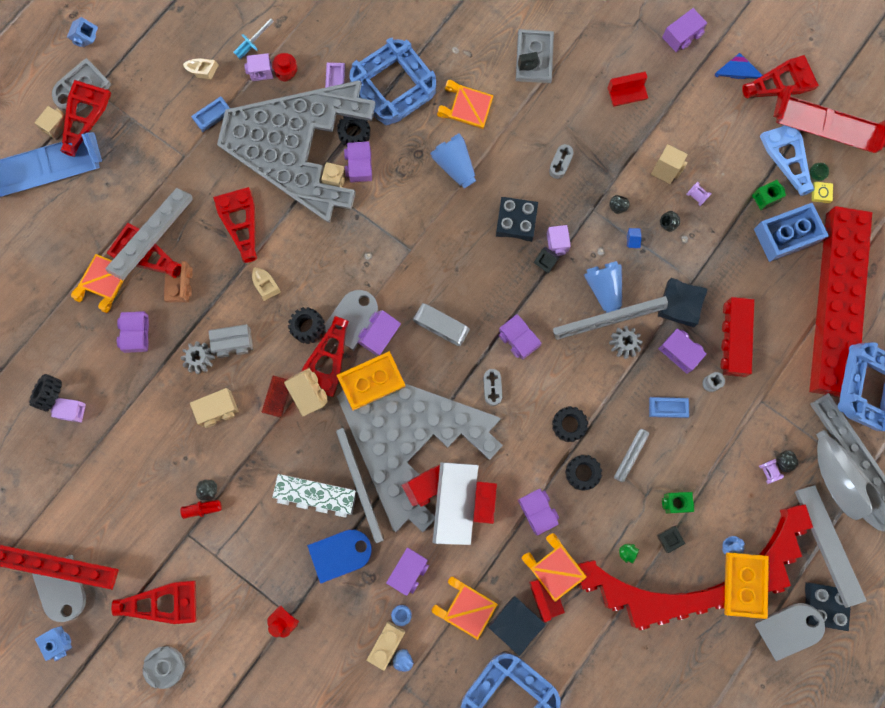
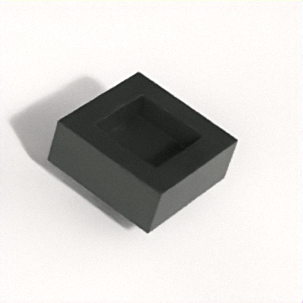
[518,52,539,71]
[533,246,560,273]
[657,526,686,553]

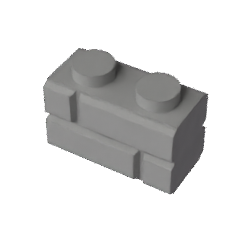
[209,324,253,358]

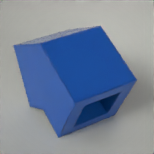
[627,228,641,248]

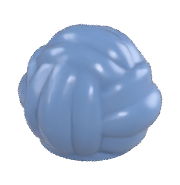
[722,536,745,554]
[392,649,414,672]

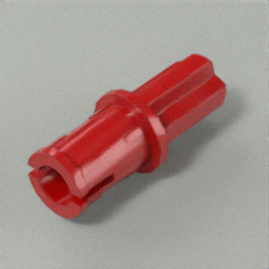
[180,500,222,519]

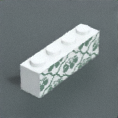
[272,474,357,518]

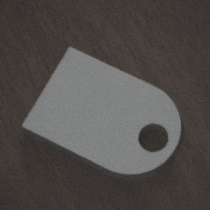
[52,58,112,112]
[322,290,378,351]
[32,555,86,622]
[755,603,825,661]

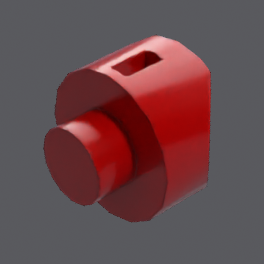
[272,53,298,82]
[267,606,299,638]

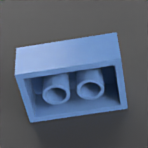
[754,203,829,262]

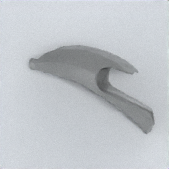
[816,430,885,531]

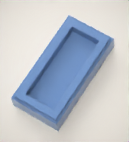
[191,96,230,132]
[649,397,689,418]

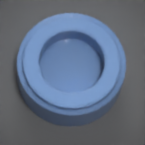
[391,605,412,626]

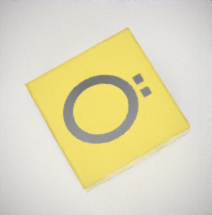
[812,182,833,203]

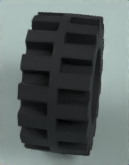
[337,116,370,147]
[288,307,325,344]
[29,374,62,412]
[552,406,588,442]
[565,455,602,491]

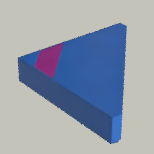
[715,53,763,79]

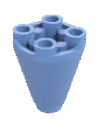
[430,133,476,188]
[584,261,622,313]

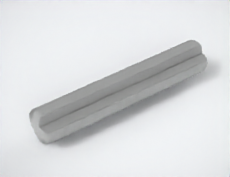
[614,429,649,482]

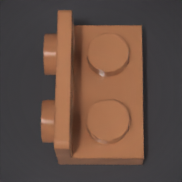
[164,261,193,302]

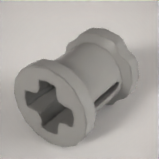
[702,372,725,392]

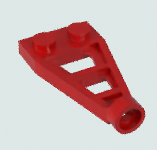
[742,55,819,99]
[60,80,111,157]
[213,187,257,263]
[107,223,182,278]
[301,316,349,397]
[111,580,197,624]

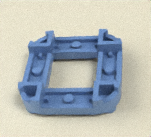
[349,37,436,125]
[838,342,885,431]
[461,652,561,708]

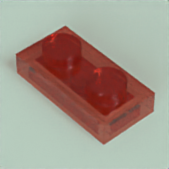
[261,375,289,418]

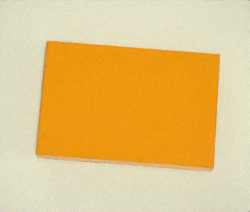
[337,351,406,411]
[724,552,769,619]

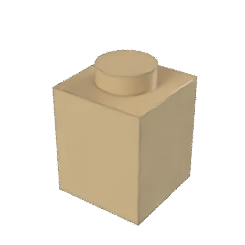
[35,106,65,140]
[321,162,346,188]

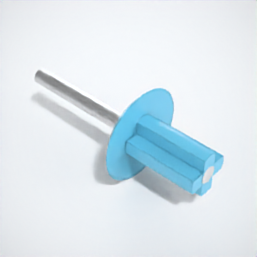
[234,19,274,59]

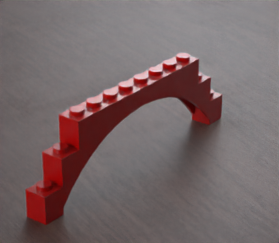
[577,504,813,630]

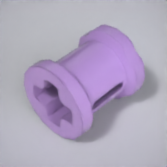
[686,182,711,206]
[759,459,784,484]

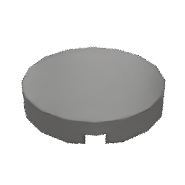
[143,646,185,689]

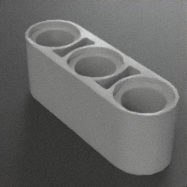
[413,303,470,346]

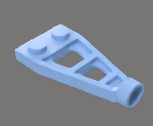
[760,126,815,196]

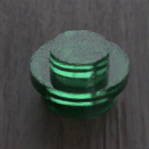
[810,163,829,181]

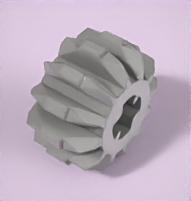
[609,326,643,359]
[181,341,215,374]

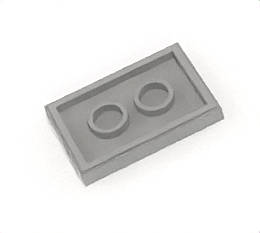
[516,29,554,83]

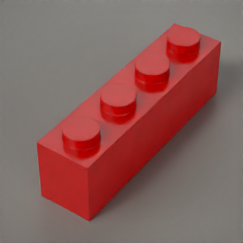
[720,297,755,377]

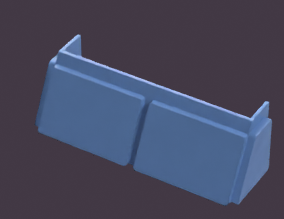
[0,132,102,197]

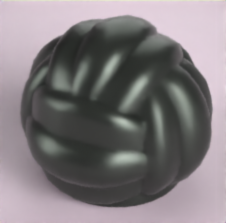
[609,195,630,214]
[660,211,681,232]
[776,450,799,473]
[196,479,217,501]

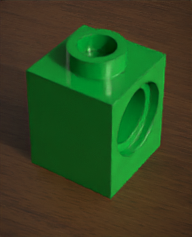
[752,180,786,211]
[662,492,694,514]

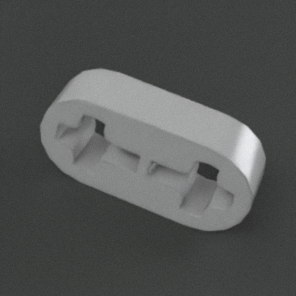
[549,144,574,179]
[483,369,502,406]

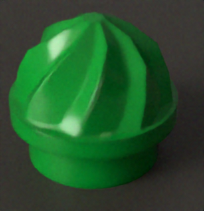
[619,544,640,564]

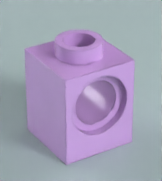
[245,53,273,81]
[546,225,571,256]
[51,398,86,423]

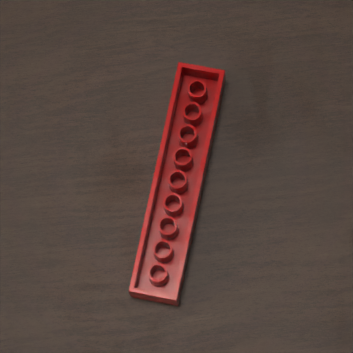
[809,206,873,397]

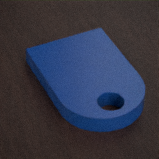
[307,530,372,584]

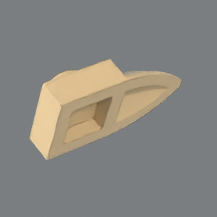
[183,58,218,79]
[252,267,281,301]

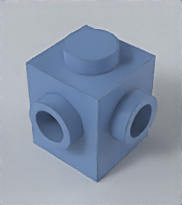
[67,17,98,47]
[35,626,72,661]

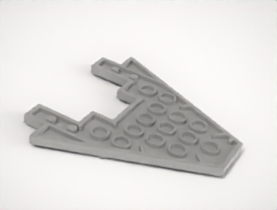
[217,81,376,223]
[337,384,503,532]

